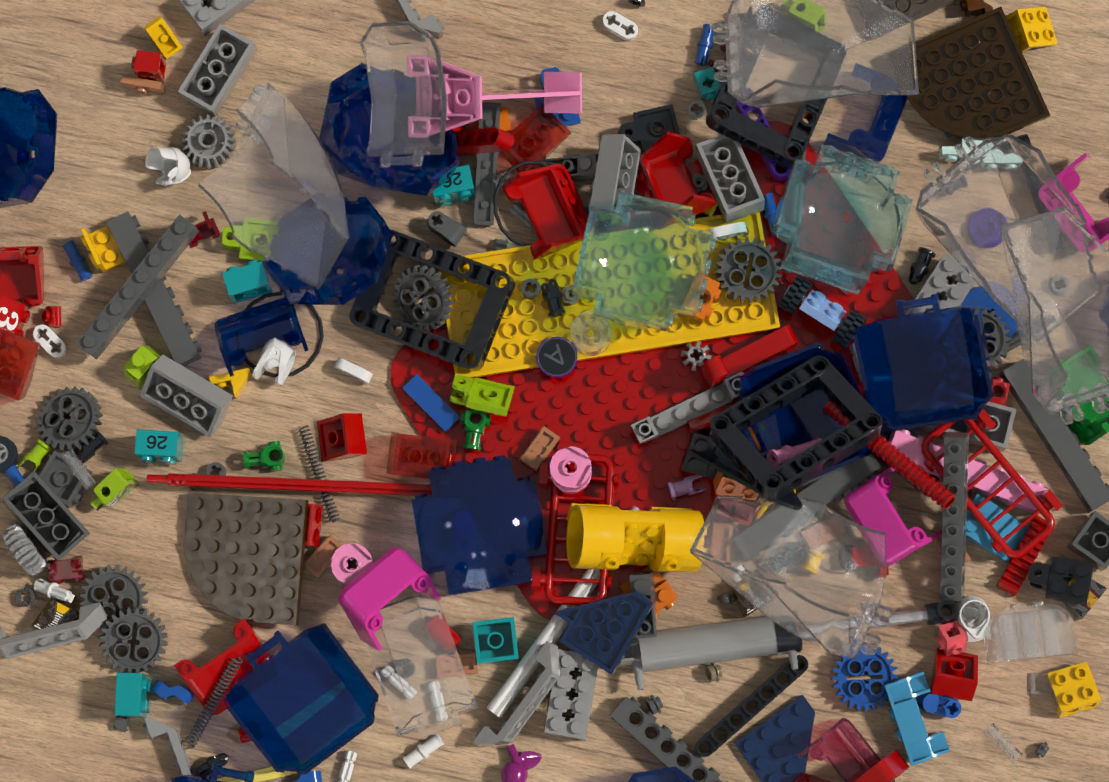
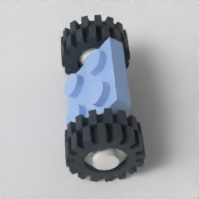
[778,275,866,349]

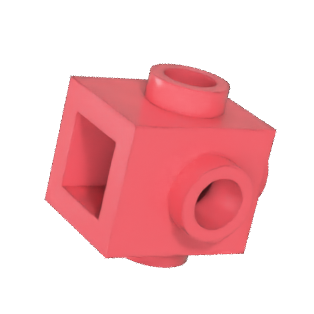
[936,620,968,656]

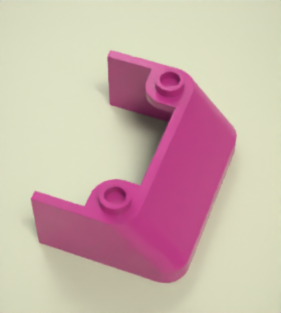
[1040,153,1109,251]
[844,467,942,566]
[338,547,441,651]

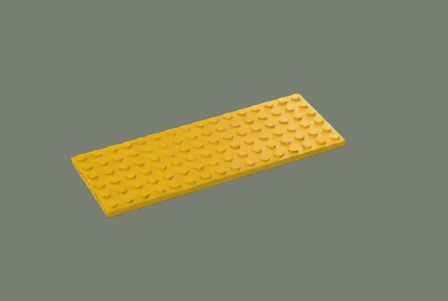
[438,212,780,378]

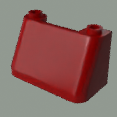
[0,246,44,307]

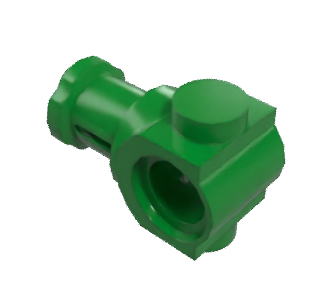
[460,409,491,451]
[243,441,286,472]

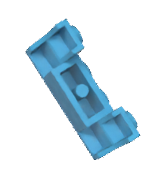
[884,671,950,766]

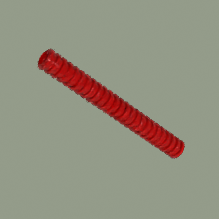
[823,401,955,510]

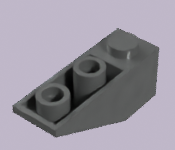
[541,153,599,181]
[629,570,657,638]

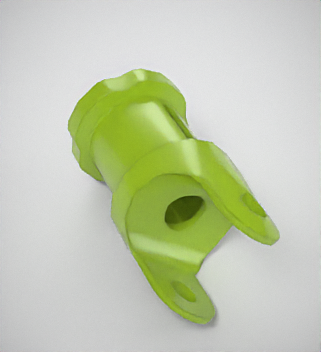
[17,438,53,475]

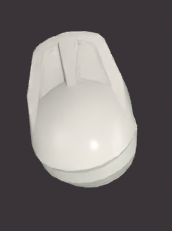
[252,337,296,385]
[955,596,990,642]

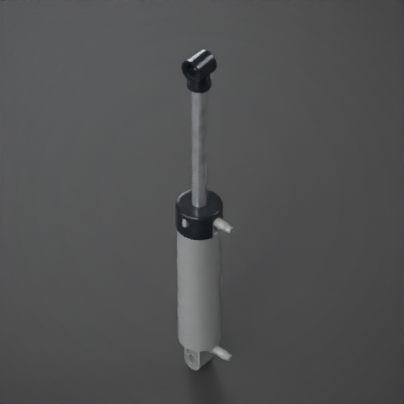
[618,599,958,690]

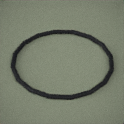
[493,161,550,246]
[236,291,324,378]

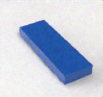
[402,374,460,432]

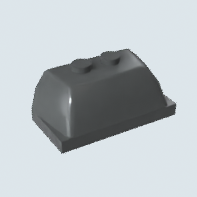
[2,471,90,561]

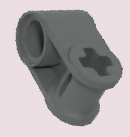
[428,211,467,247]

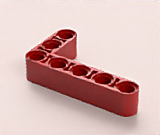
[434,125,514,156]
[701,325,799,389]
[854,750,909,782]

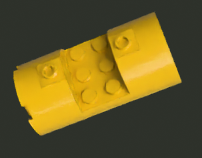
[566,503,706,573]

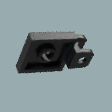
[618,104,680,153]
[1028,557,1095,605]

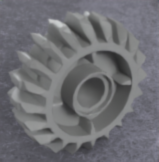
[181,114,236,169]
[2,522,47,576]

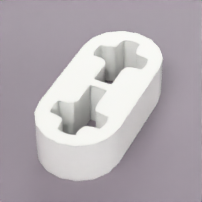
[603,11,638,41]
[708,222,747,241]
[33,325,67,359]
[334,358,373,384]

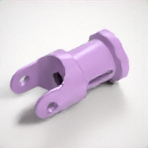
[667,475,706,500]

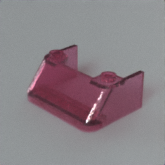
[797,718,895,782]

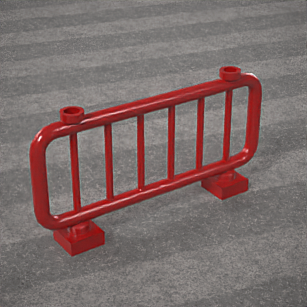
[921,409,1063,559]
[531,454,619,605]

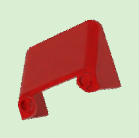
[635,132,717,229]
[501,164,594,260]
[174,618,278,715]

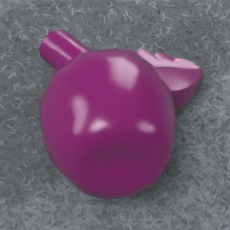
[501,744,542,782]

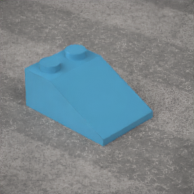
[966,494,1028,563]

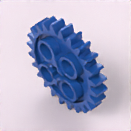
[830,643,899,712]

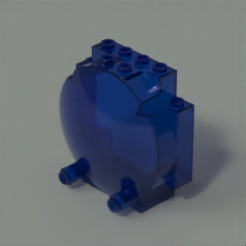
[411,455,547,596]

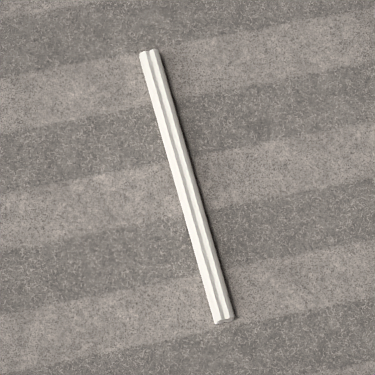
[487,506,641,718]

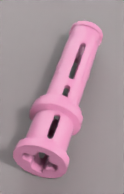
[767,438,822,468]

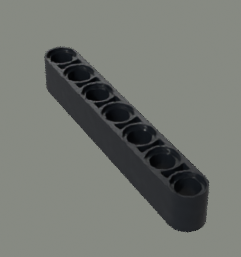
[694,655,808,757]

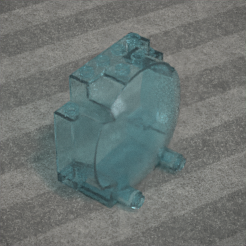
[772,144,913,294]
[572,192,716,331]

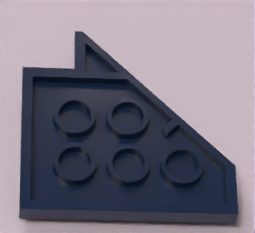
[555,591,655,675]
[735,695,815,782]

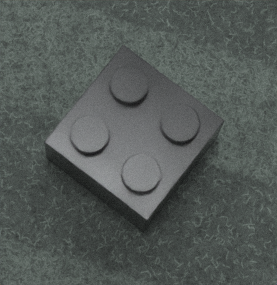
[1067,511,1109,571]

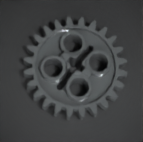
[715,237,782,304]
[392,264,455,331]
[944,306,1012,373]
[36,386,103,452]
[80,564,148,631]
[99,606,168,673]

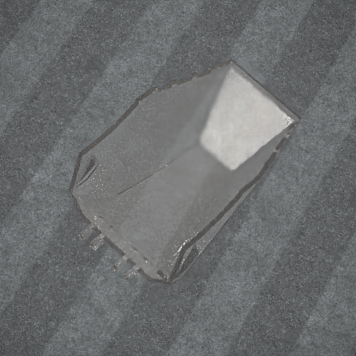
[712,0,919,108]
[199,83,349,289]
[915,134,1101,342]
[1000,207,1109,425]
[690,495,893,659]

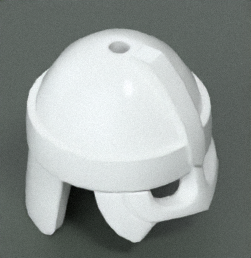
[145,146,191,186]

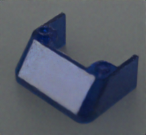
[824,63,907,164]
[214,297,309,377]

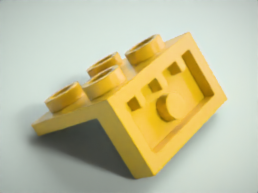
[1006,7,1057,53]
[80,226,126,273]
[1047,662,1102,718]

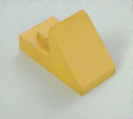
[144,15,183,59]
[209,368,252,399]

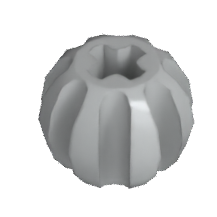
[681,341,712,371]

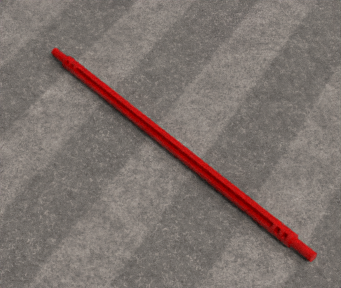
[147,473,480,498]

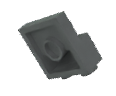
[39,450,93,508]

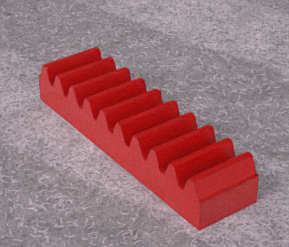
[995,515,1048,597]

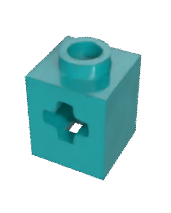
[693,66,720,101]

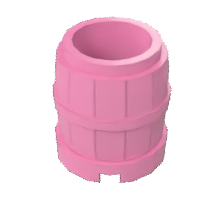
[550,446,592,494]
[331,543,374,586]

